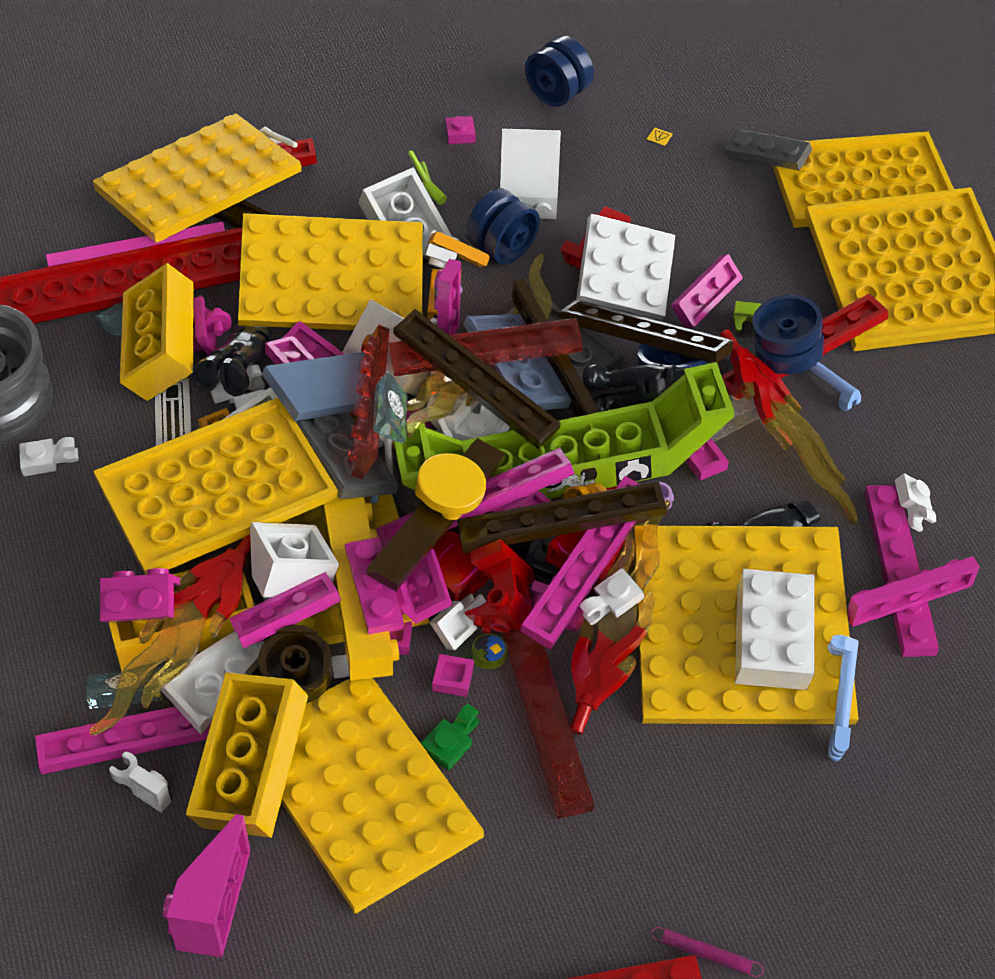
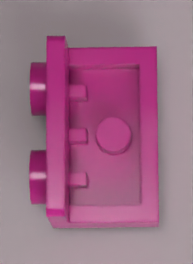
[395,549,452,624]
[100,568,180,623]

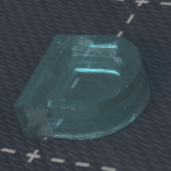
[96,302,123,335]

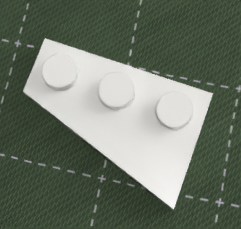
[158,631,264,734]

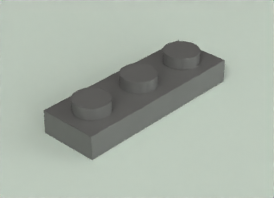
[725,129,812,171]

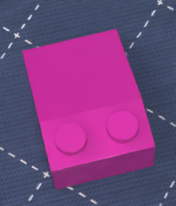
[163,814,251,957]

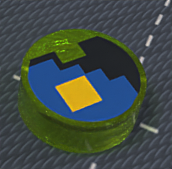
[472,633,507,669]

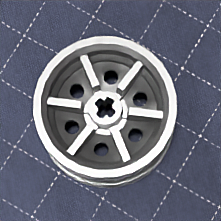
[0,305,53,445]

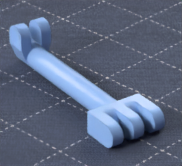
[808,361,861,411]
[827,635,859,761]

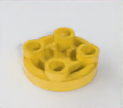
[415,453,486,520]

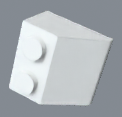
[250,522,339,598]

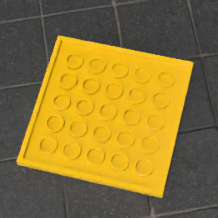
[805,187,995,351]
[633,526,859,724]

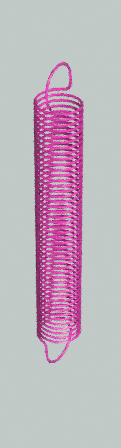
[651,927,764,977]

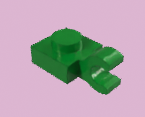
[421,703,480,771]

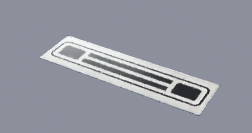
[155,378,191,446]

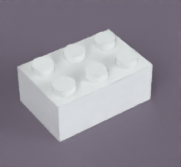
[735,569,814,690]

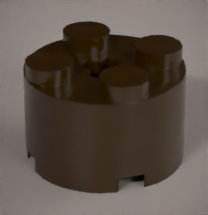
[258,625,332,703]

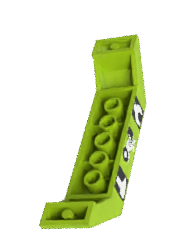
[392,362,734,500]

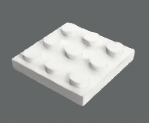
[576,214,675,320]

